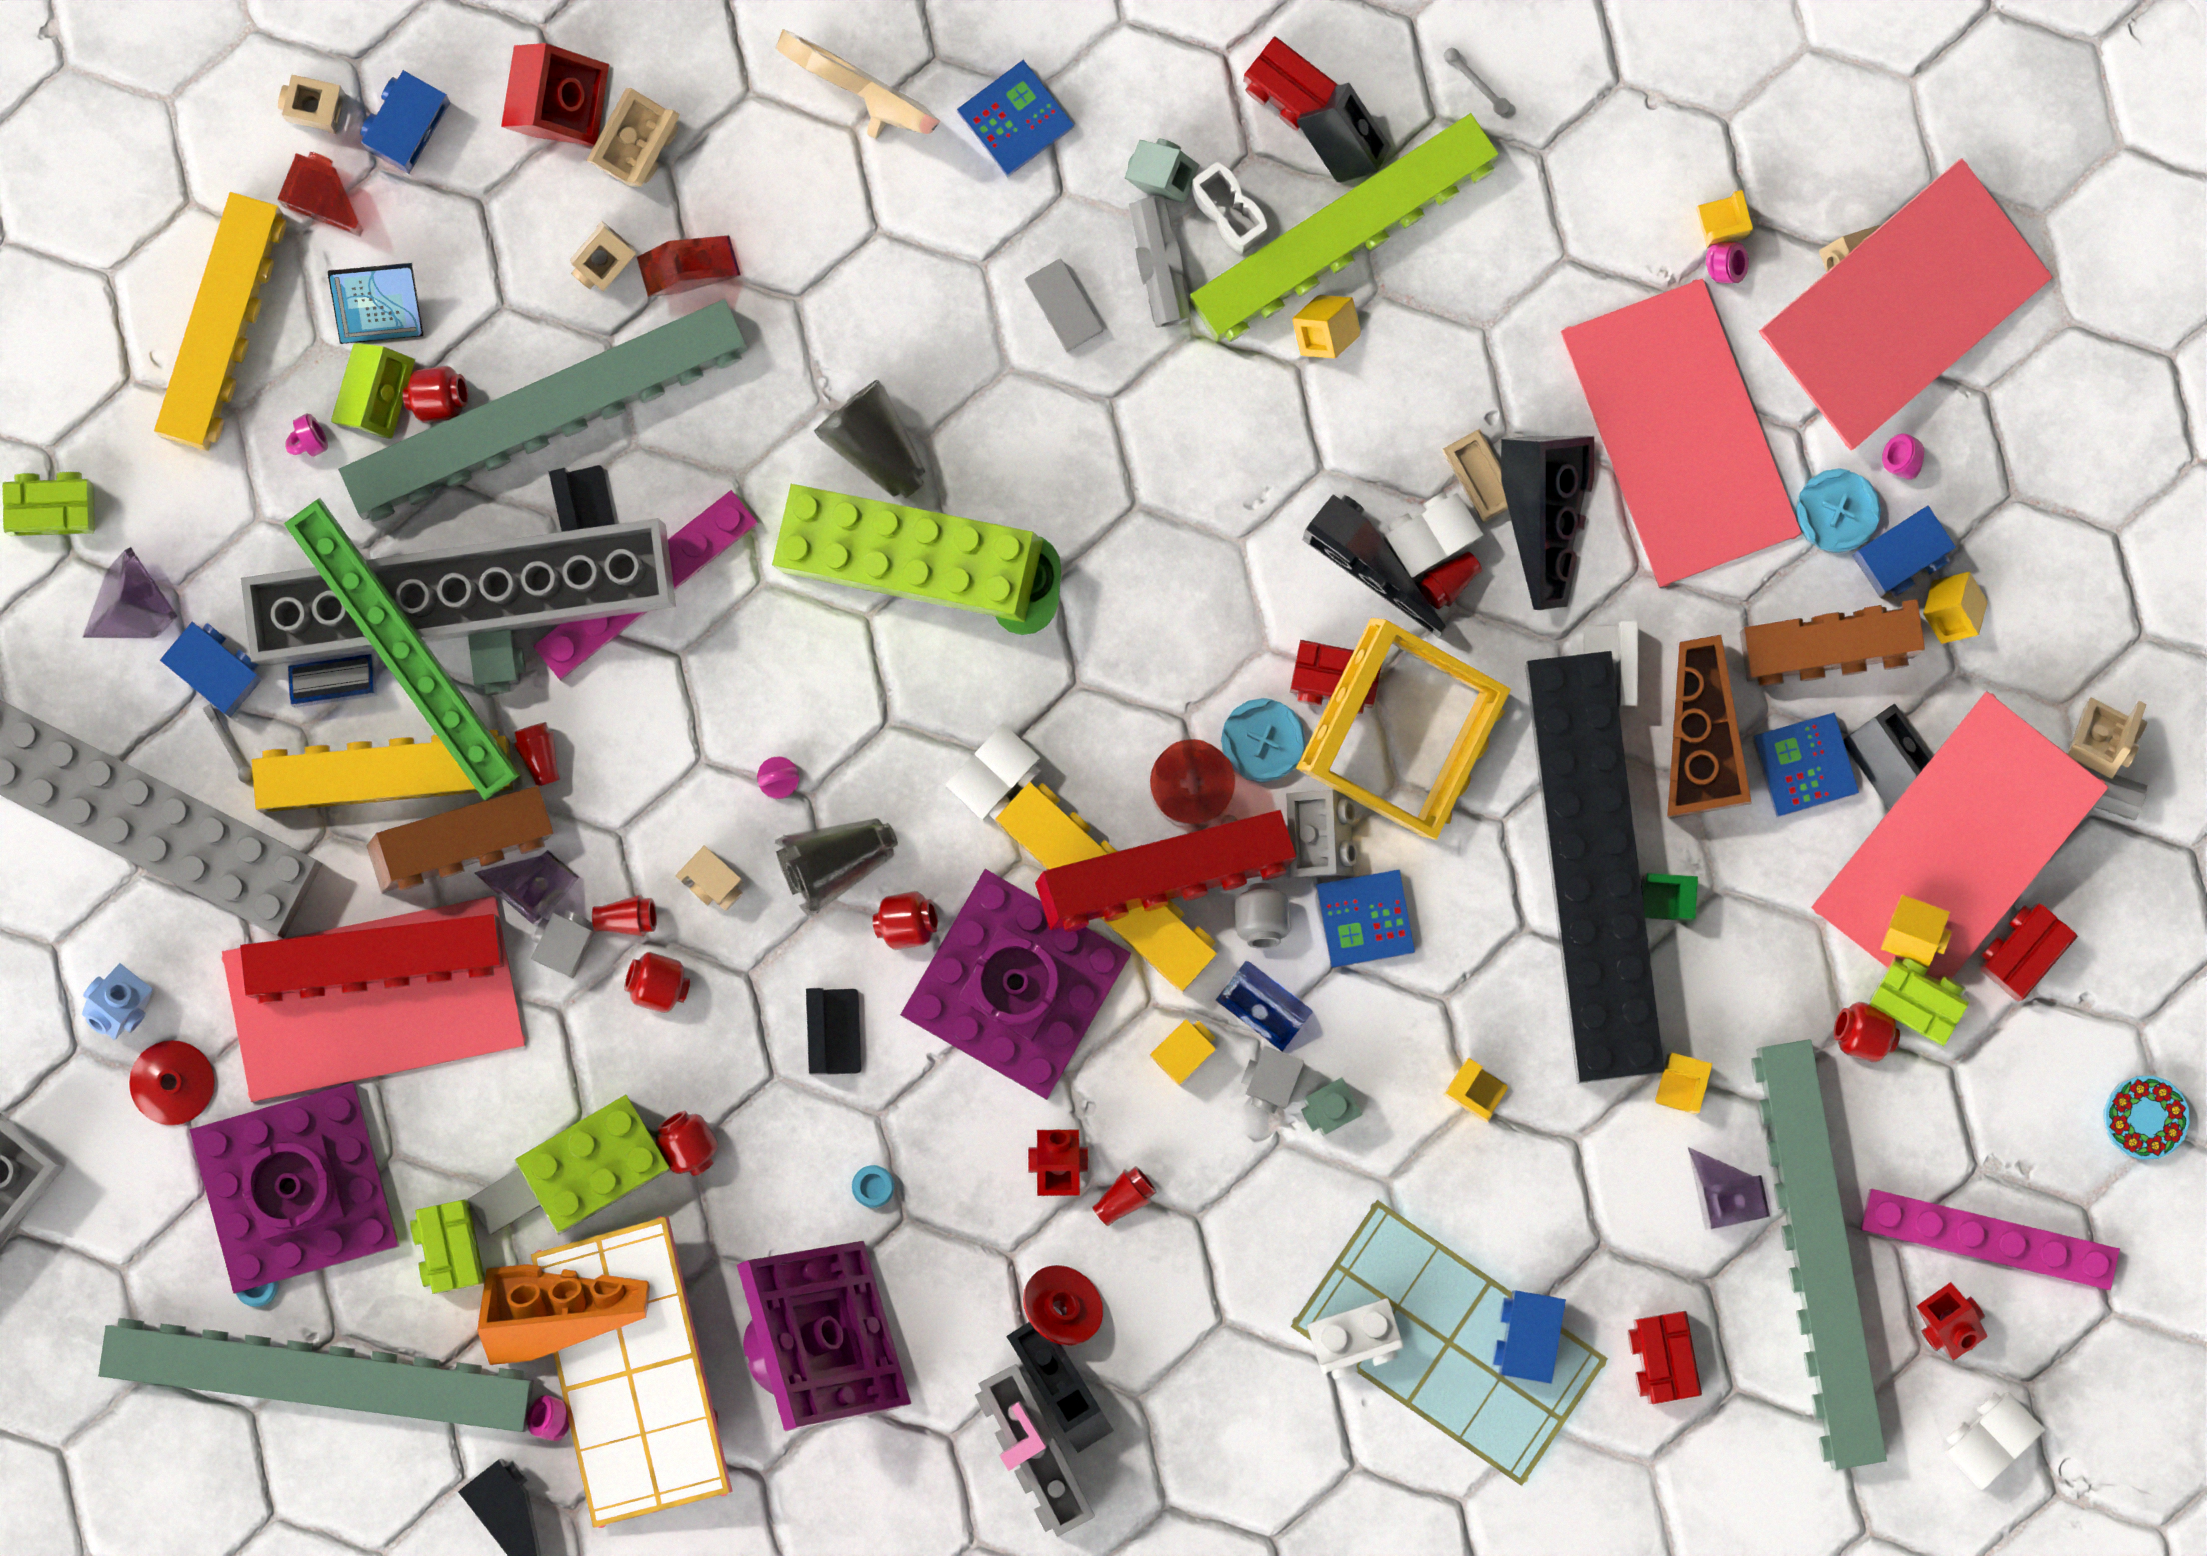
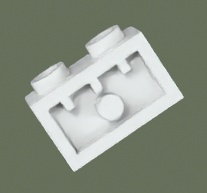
[1306,1298,1405,1379]

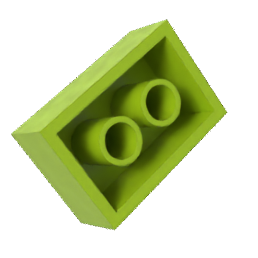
[515,1094,669,1236]

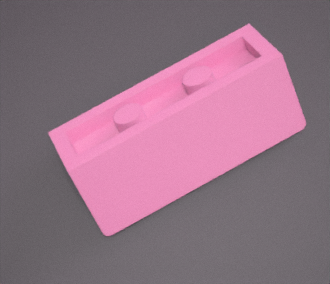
[1000,1401,1047,1471]

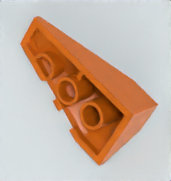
[477,1264,650,1365]

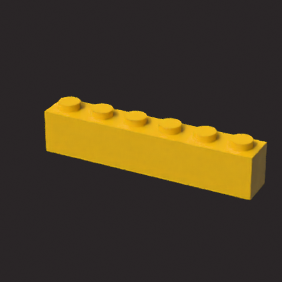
[154,192,287,451]
[251,730,514,813]
[995,781,1217,993]

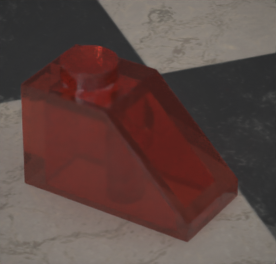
[277,152,363,237]
[637,235,741,297]

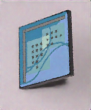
[328,263,424,344]

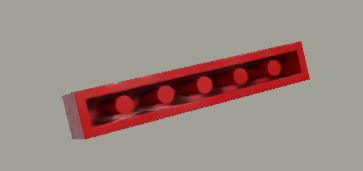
[1035,809,1296,932]
[240,914,504,1004]

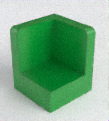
[1642,873,1698,921]

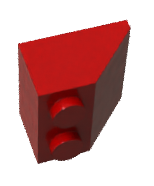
[501,43,609,146]

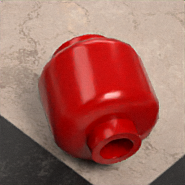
[403,366,469,423]
[873,891,938,950]
[624,952,690,1013]
[1833,1002,1900,1062]
[655,1110,718,1176]

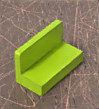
[331,343,415,439]

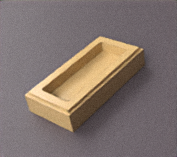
[1442,429,1508,523]

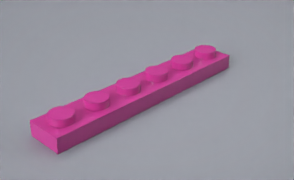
[533,490,758,681]
[1860,1189,2120,1290]

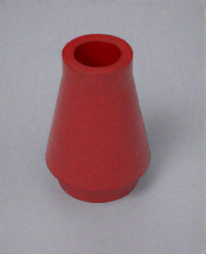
[1418,551,1482,610]
[513,722,560,786]
[592,894,657,937]
[1092,1166,1157,1226]

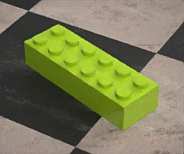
[772,483,1043,622]

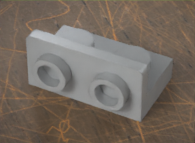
[1286,789,1357,878]

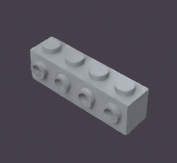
[975,1363,1095,1537]

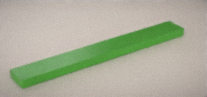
[283,498,521,800]

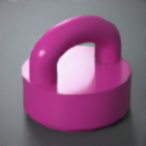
[1706,242,1749,283]
[285,413,328,457]
[1882,433,1924,480]
[757,756,800,799]
[527,1395,570,1441]

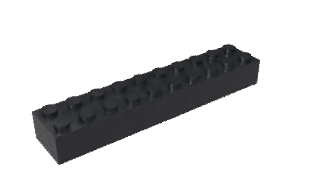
[1525,651,1664,1084]

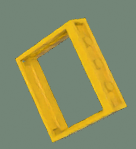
[1296,618,1511,840]

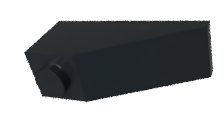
[1006,1322,1114,1453]
[458,1458,541,1556]

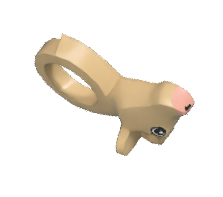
[776,29,940,139]

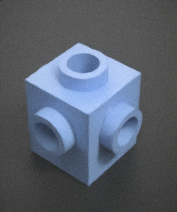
[82,963,153,1040]

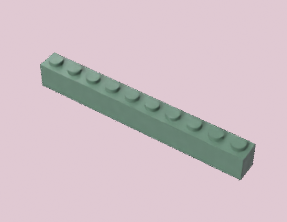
[338,299,747,522]
[1751,1039,1887,1470]
[98,1318,534,1432]

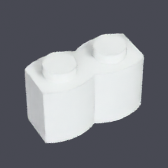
[1192,162,1267,255]
[1384,492,1484,581]
[945,723,1041,821]
[1944,1392,2045,1489]

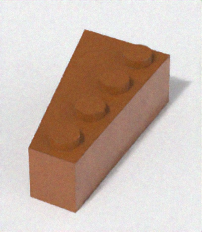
[1740,599,1925,687]
[1667,635,1752,819]
[366,785,553,893]

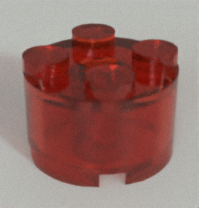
[1149,739,1235,828]

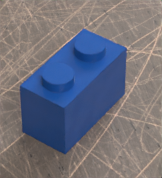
[360,70,451,174]
[1852,505,1956,598]
[160,621,263,718]
[1492,1290,1566,1384]

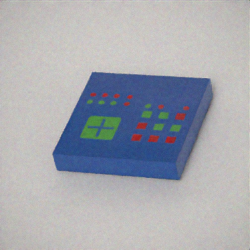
[957,60,1074,178]
[1752,712,1859,817]
[1316,869,1415,968]

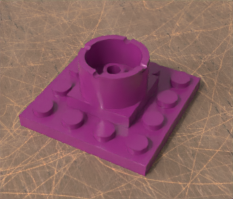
[900,869,1131,1100]
[189,1083,400,1294]
[737,1241,911,1432]

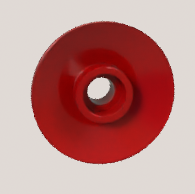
[129,1040,215,1125]
[1023,1265,1103,1346]

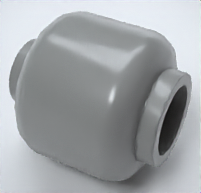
[1234,883,1291,949]

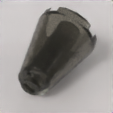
[814,380,926,498]
[775,818,898,916]

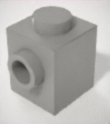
[531,910,595,979]
[1241,1046,1304,1114]

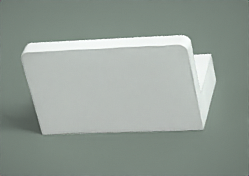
[1584,621,1638,710]

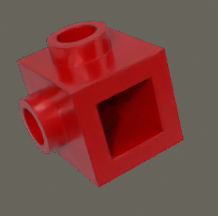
[1028,1129,1088,1196]
[1916,1282,1988,1361]

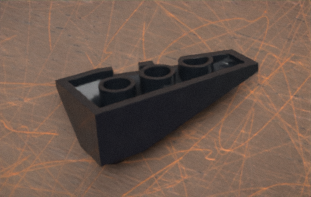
[1500,436,1594,610]
[1302,494,1446,638]

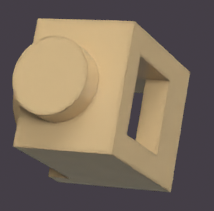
[278,74,346,134]
[570,221,636,292]
[675,845,744,911]

